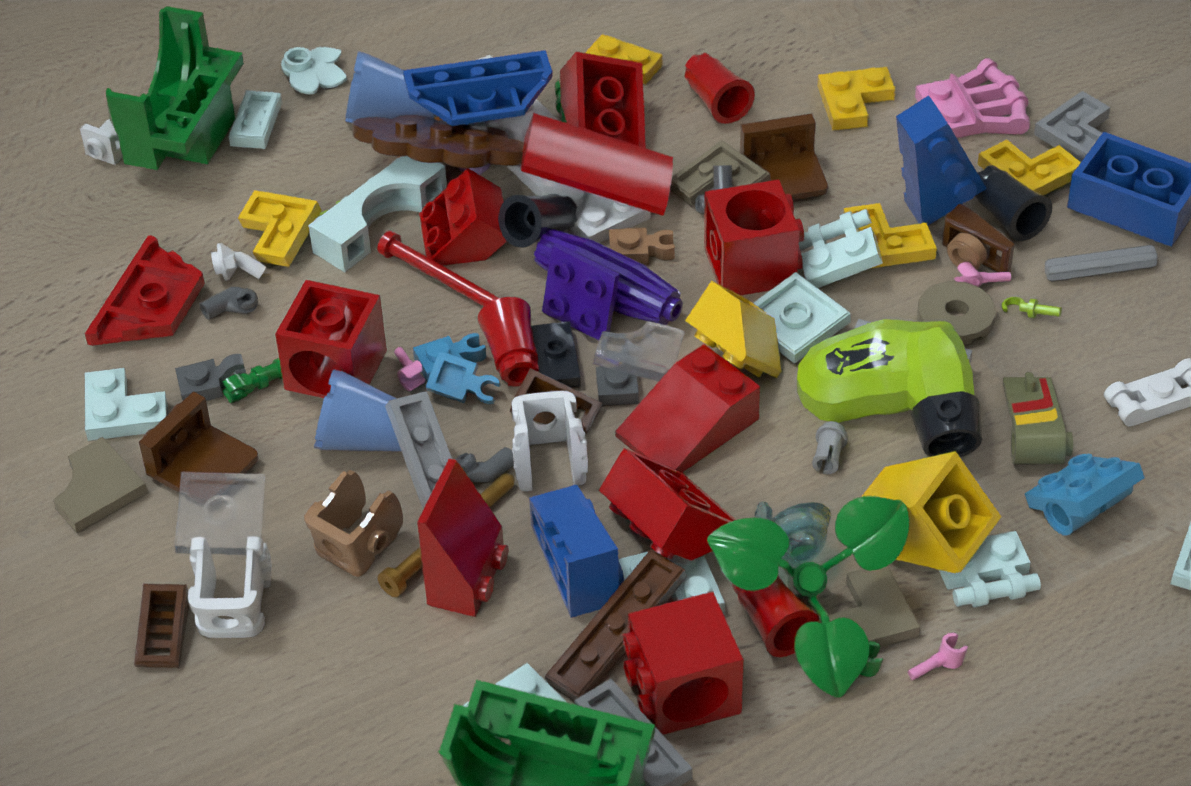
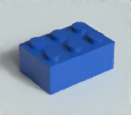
[1067,131,1191,247]

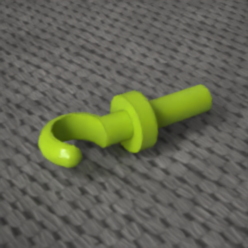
[1001,297,1062,318]

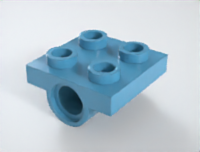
[1024,454,1145,535]

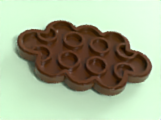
[353,115,524,168]

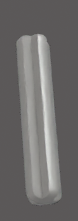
[1044,245,1158,282]

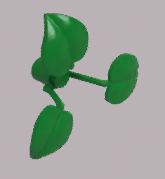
[707,496,909,698]

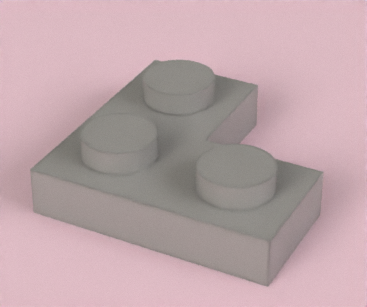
[1034,91,1110,162]

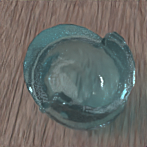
[754,501,831,567]

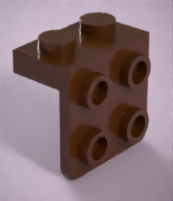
[740,113,828,200]
[139,391,259,507]

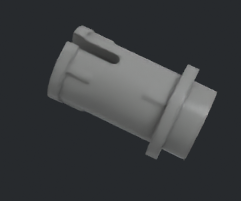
[812,421,848,474]

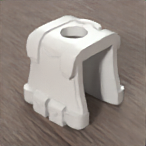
[512,391,588,491]
[188,536,272,638]

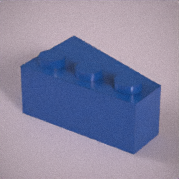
[896,95,987,226]
[529,484,624,618]

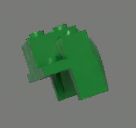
[106,6,244,170]
[439,680,656,786]

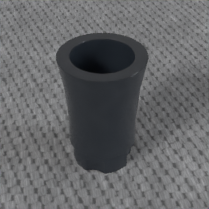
[975,165,1052,241]
[498,194,578,248]

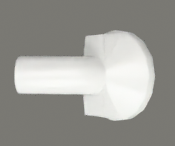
[211,243,266,280]

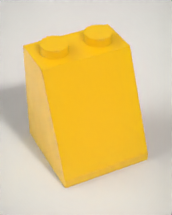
[861,451,1002,573]

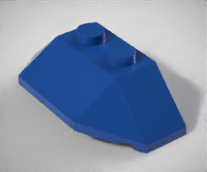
[403,50,553,126]

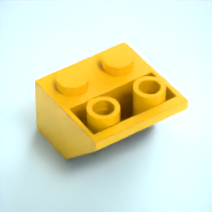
[685,280,781,378]

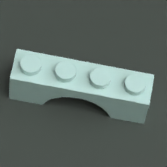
[309,156,447,272]

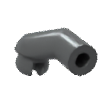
[695,165,732,214]
[199,287,258,320]
[456,447,514,482]

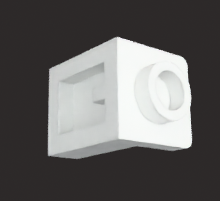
[80,119,123,165]

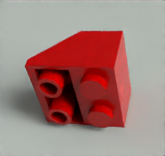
[419,168,507,266]

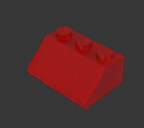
[599,448,736,561]

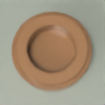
[947,233,987,270]

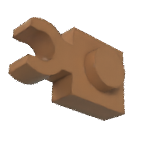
[609,228,675,265]

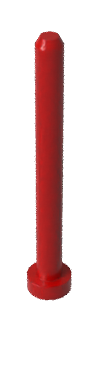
[377,230,499,306]

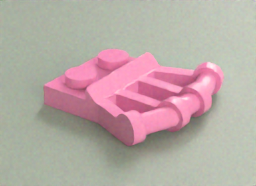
[915,58,1030,138]

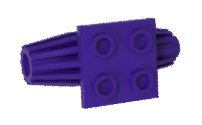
[534,229,683,343]

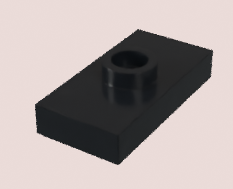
[532,321,581,388]

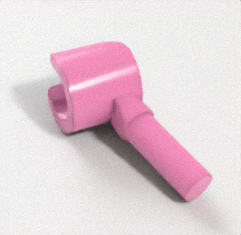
[954,262,1011,287]
[394,347,425,391]
[908,633,968,680]

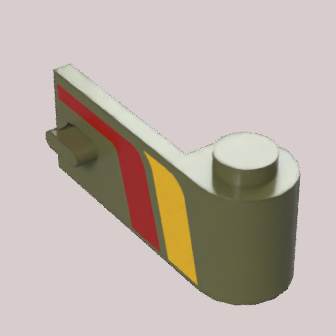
[1003,372,1073,464]

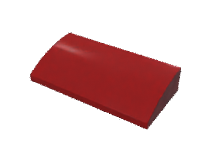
[521,113,673,216]

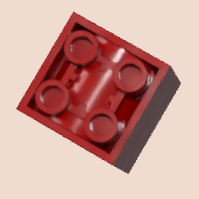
[704,179,804,296]
[275,280,387,398]
[622,591,744,735]

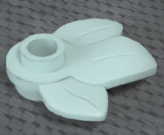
[281,47,347,94]

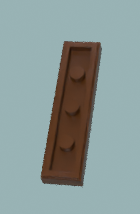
[545,549,687,701]

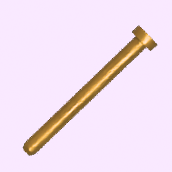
[377,473,515,597]

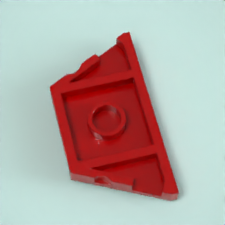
[85,235,205,346]

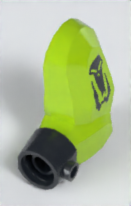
[797,319,982,457]

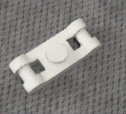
[1104,358,1191,427]

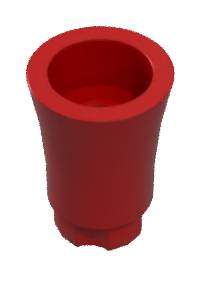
[684,52,755,124]
[477,297,539,387]
[732,575,820,657]

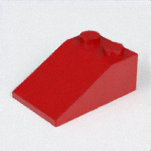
[560,51,646,148]
[615,344,760,472]
[417,458,509,617]

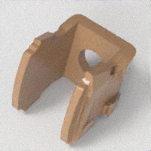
[304,470,403,577]

